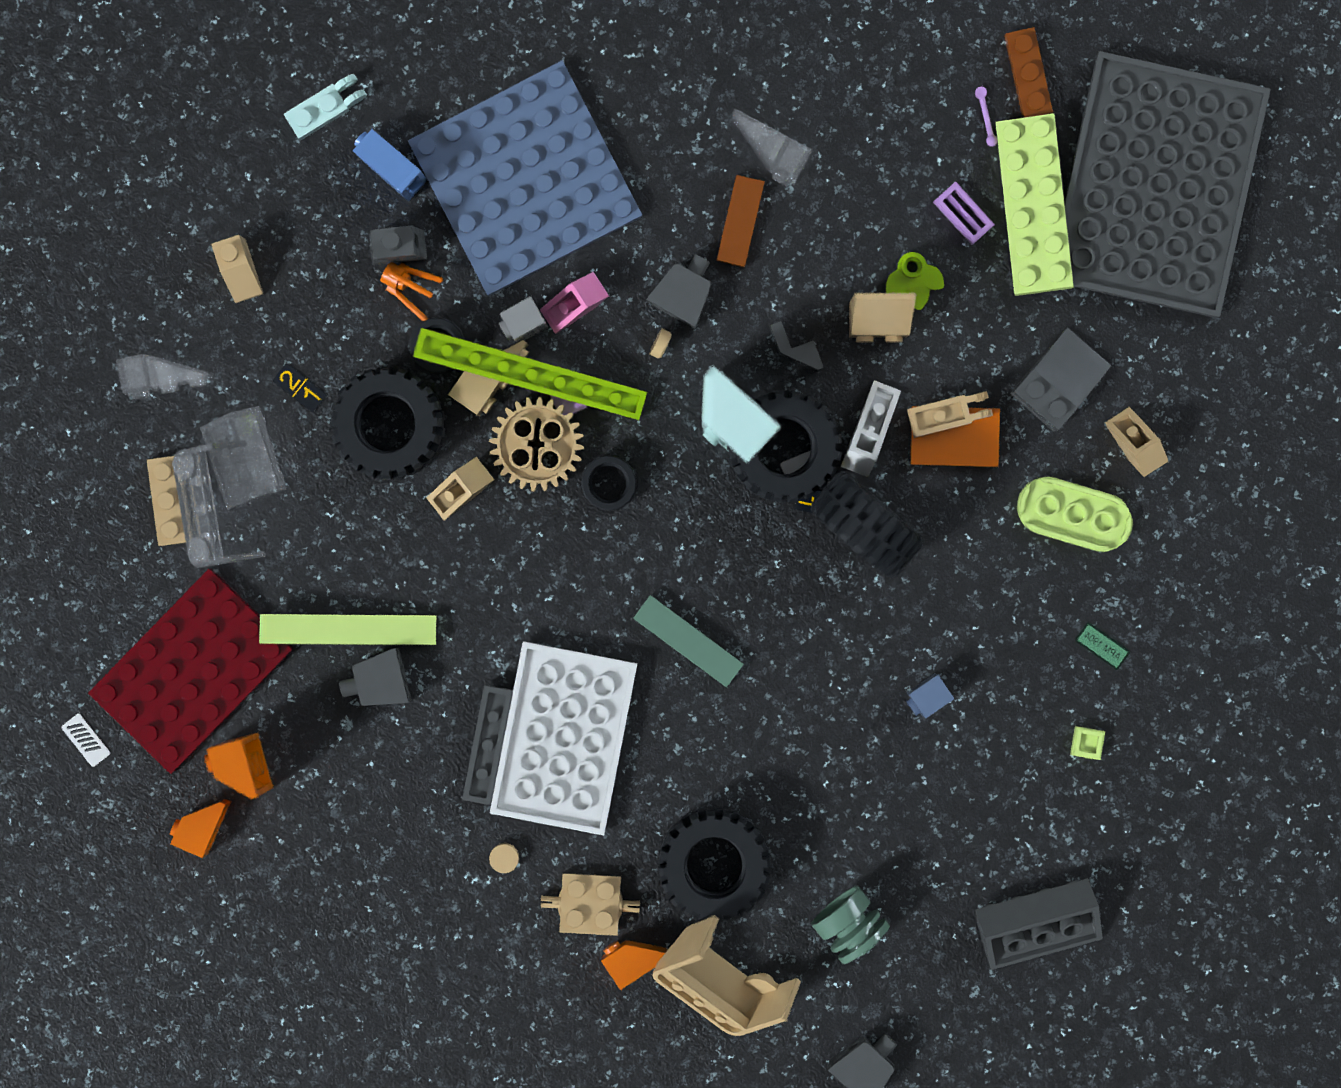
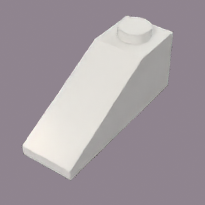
[841,380,901,477]

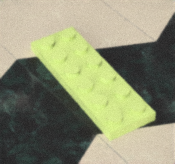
[996,113,1074,296]

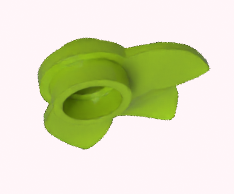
[886,252,944,310]

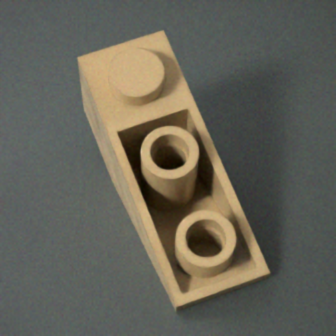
[448,340,529,416]

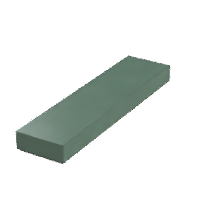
[633,595,744,687]

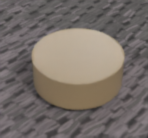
[649,328,672,359]
[489,843,519,873]

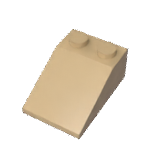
[849,293,915,343]

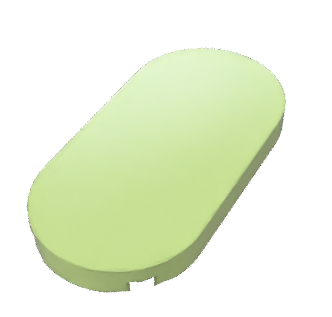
[1017,477,1133,552]

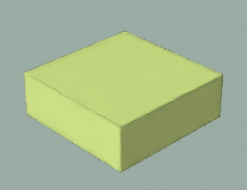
[1070,726,1105,760]

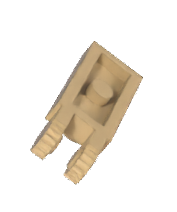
[907,391,993,438]

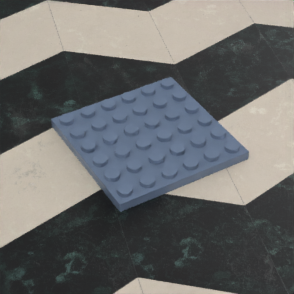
[407,60,643,297]

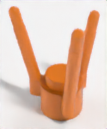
[380,262,443,321]

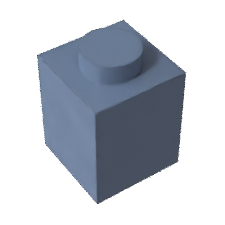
[906,673,954,719]

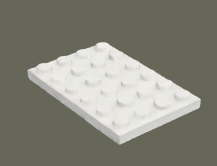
[490,641,637,836]

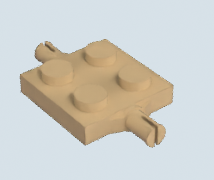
[541,873,640,936]

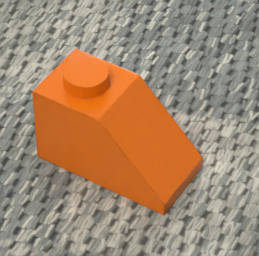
[170,799,231,858]
[601,940,667,990]

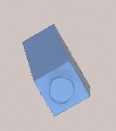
[353,129,427,202]

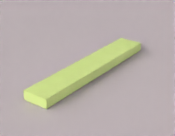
[259,614,436,645]

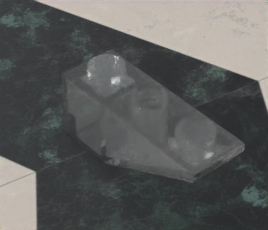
[116,354,214,400]

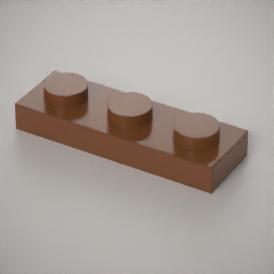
[1004,27,1053,118]

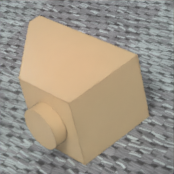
[211,235,263,303]
[1105,407,1168,477]
[427,457,494,520]

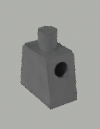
[369,226,427,265]
[647,254,712,329]
[339,647,412,706]
[827,1033,897,1088]

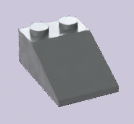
[1010,328,1111,432]

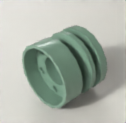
[811,886,890,964]

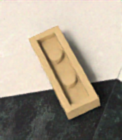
[147,456,189,546]

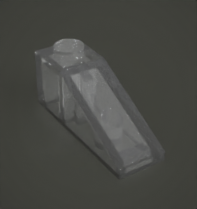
[732,109,812,186]

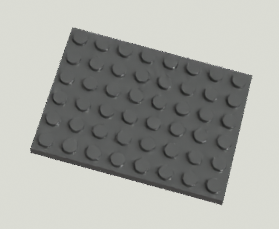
[1064,51,1271,318]

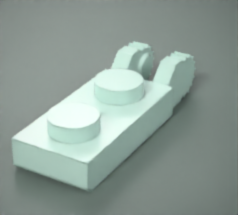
[284,74,367,140]

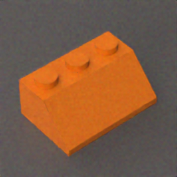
[205,732,273,799]

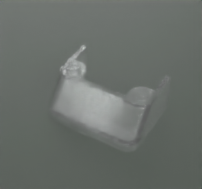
[173,440,266,568]

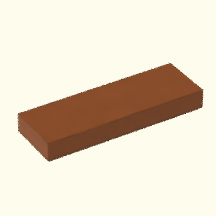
[717,175,765,268]

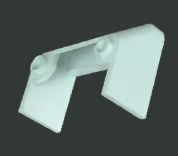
[702,366,780,462]

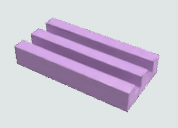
[933,182,995,245]

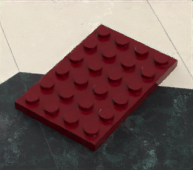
[88,568,293,774]

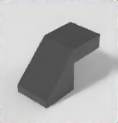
[769,321,824,372]

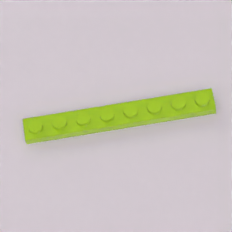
[413,328,647,420]

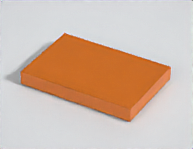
[910,406,1000,467]

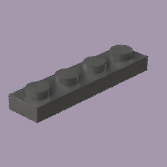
[462,685,513,805]

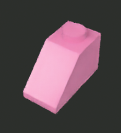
[540,272,609,334]

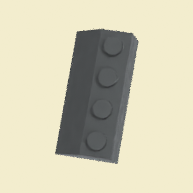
[975,878,1103,970]

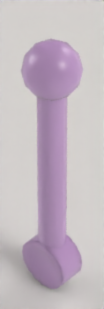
[975,87,998,146]

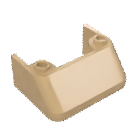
[652,916,801,1036]

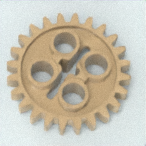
[489,397,584,492]

